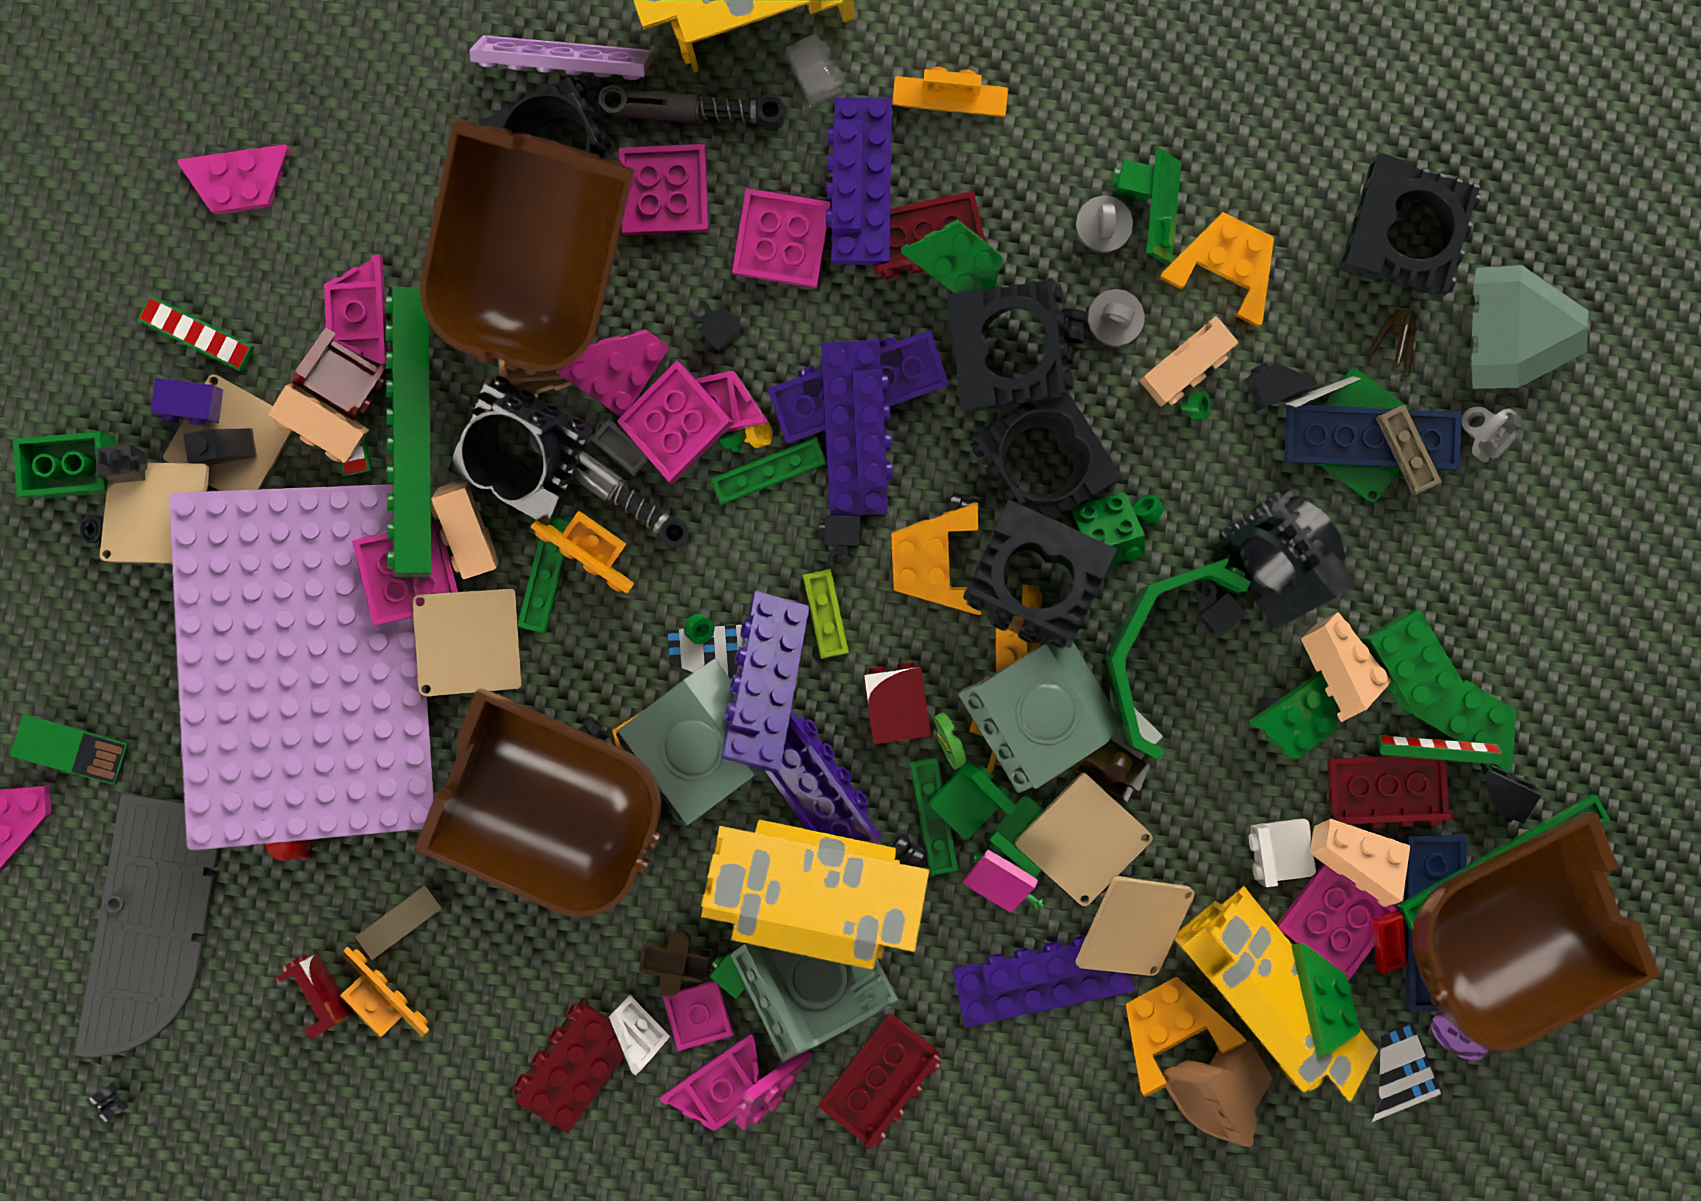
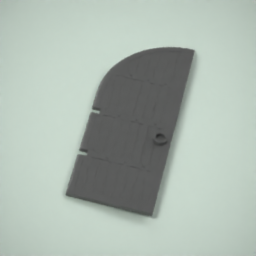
[74,793,219,1057]

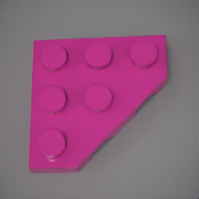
[555,329,670,417]
[0,786,51,873]

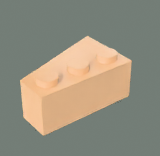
[1139,316,1239,407]
[268,383,369,463]
[431,479,499,579]

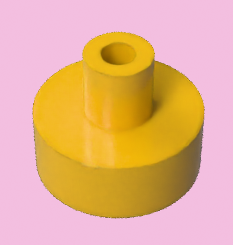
[744,421,773,448]

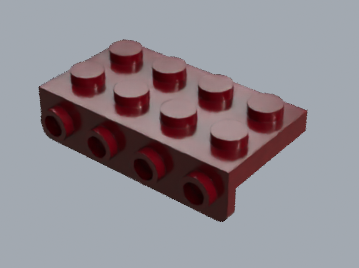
[872,191,985,280]
[1327,756,1454,828]
[513,998,625,1134]
[818,1012,941,1150]

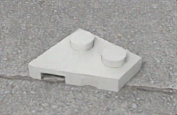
[609,995,670,1075]

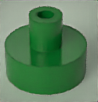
[1181,391,1211,421]
[718,429,746,452]
[1133,495,1164,525]
[684,614,715,645]

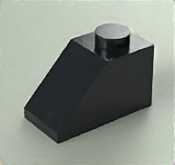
[1245,363,1318,411]
[183,428,257,466]
[1480,763,1542,824]

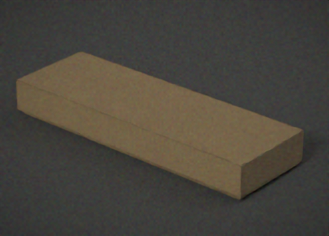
[1375,404,1442,496]
[355,884,444,960]

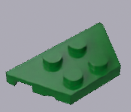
[900,220,1003,293]
[1249,671,1336,759]
[1411,680,1516,772]
[1292,942,1360,1058]

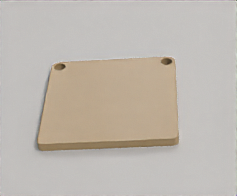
[163,374,293,491]
[100,463,209,564]
[412,589,521,696]
[1015,772,1153,906]
[1075,876,1195,976]

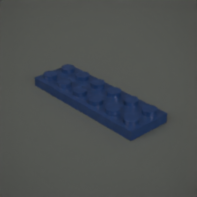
[1284,405,1462,471]
[1405,835,1467,1011]

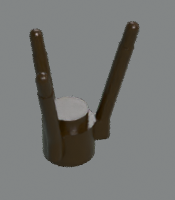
[1367,309,1418,377]

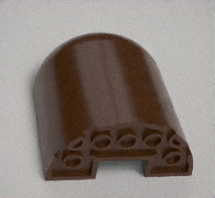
[420,119,635,371]
[414,688,661,917]
[1413,812,1660,1051]

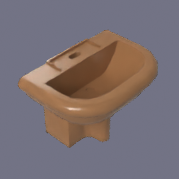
[1163,1040,1273,1147]

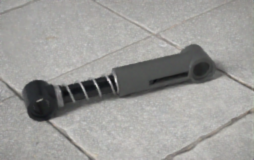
[598,85,786,131]
[530,433,691,549]

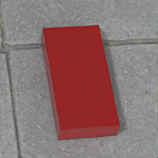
[1372,910,1407,975]

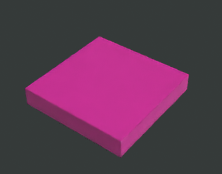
[962,850,1038,913]
[662,979,734,1051]

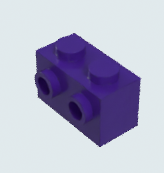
[150,378,223,427]

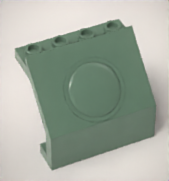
[958,637,1122,793]
[615,659,785,827]
[731,943,898,1062]

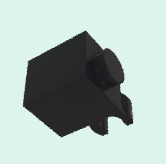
[689,301,744,355]
[96,445,148,484]
[819,516,860,567]
[1193,581,1247,637]

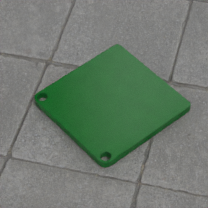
[1318,368,1412,502]

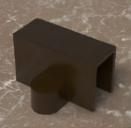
[1073,739,1150,803]
[639,930,710,997]

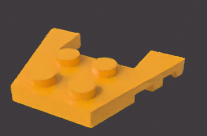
[1159,212,1274,327]
[891,502,981,615]
[1126,977,1246,1097]

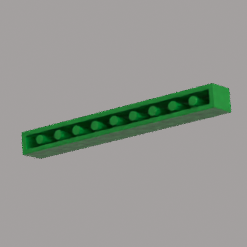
[385,286,431,577]

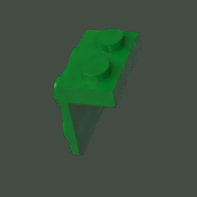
[1072,493,1145,568]
[929,761,1017,840]
[987,796,1044,877]

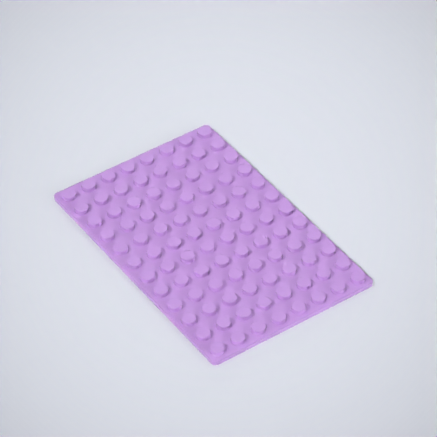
[169,484,433,850]

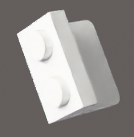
[1249,818,1316,887]

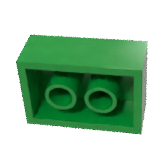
[13,432,115,500]
[1360,609,1465,714]

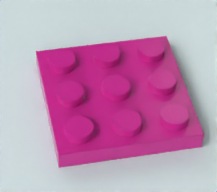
[619,144,709,235]
[732,188,831,288]
[617,361,734,484]
[352,522,458,626]
[1276,863,1399,981]

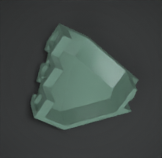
[1471,265,1589,389]

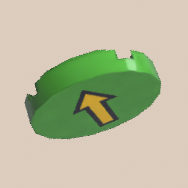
[932,712,966,769]

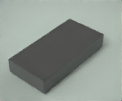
[590,418,649,477]

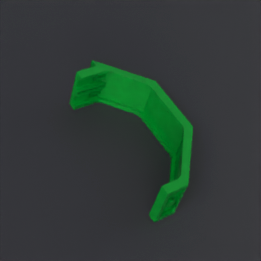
[1103,558,1251,760]

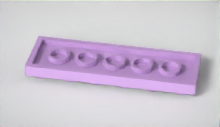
[470,35,652,80]

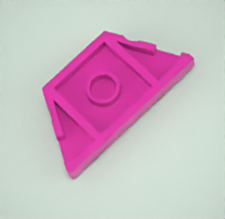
[178,144,290,215]
[324,254,388,366]
[696,371,767,432]
[659,1032,761,1131]
[735,1051,813,1130]

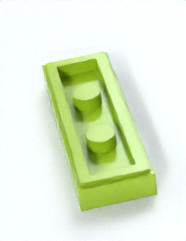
[803,569,849,659]

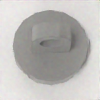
[1075,195,1133,254]
[1087,289,1145,348]
[1461,407,1522,462]

